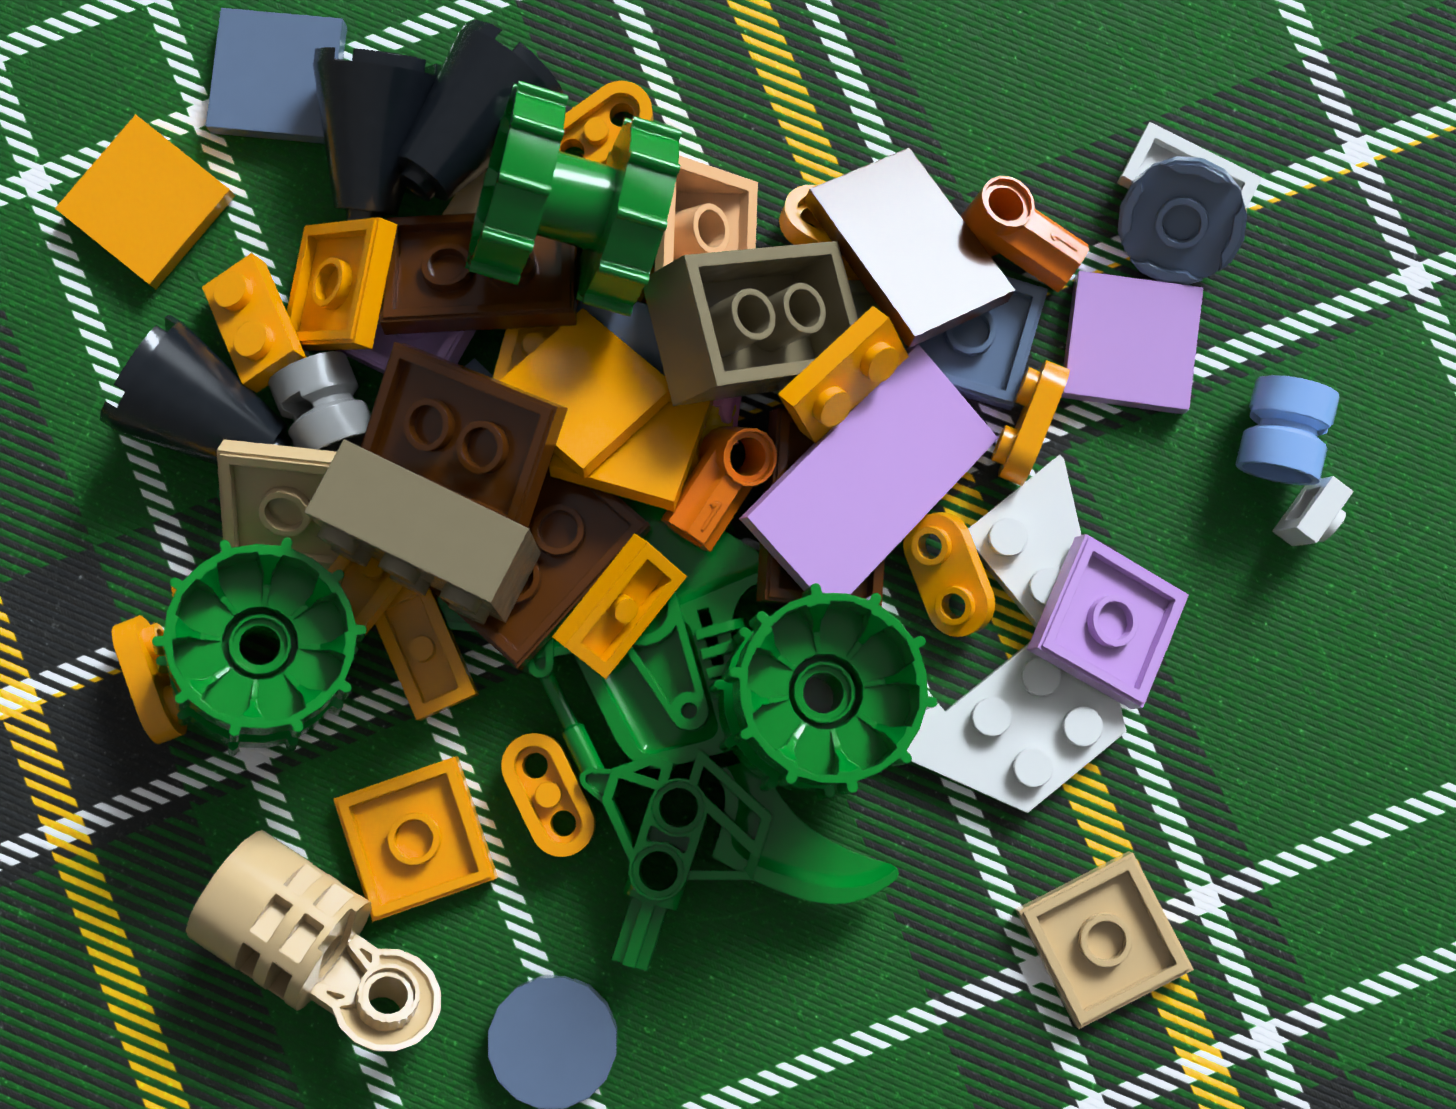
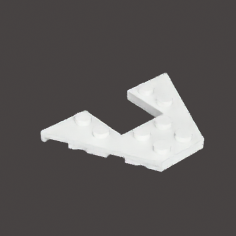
[803,455,1127,813]

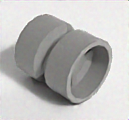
[268,351,371,451]

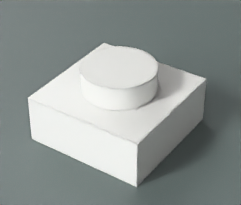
[1273,476,1354,546]

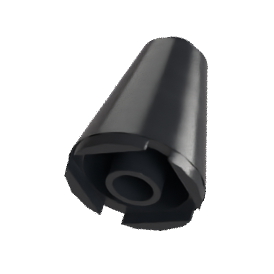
[397,20,563,202]
[313,47,441,221]
[99,314,291,466]

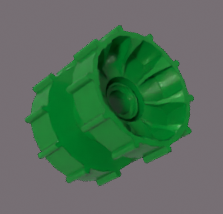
[465,80,682,317]
[152,537,367,756]
[708,583,938,800]

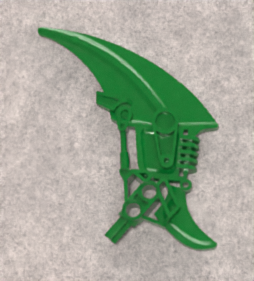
[217,489,899,971]

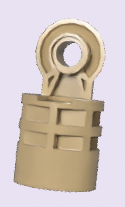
[186,830,441,1052]

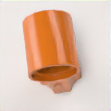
[961,176,1089,292]
[661,426,777,552]

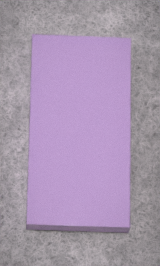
[739,344,998,595]

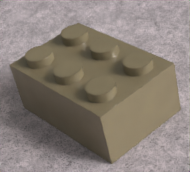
[643,241,858,406]
[305,439,541,625]

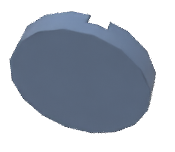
[1118,156,1247,285]
[488,975,617,1109]

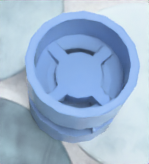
[1236,375,1340,485]

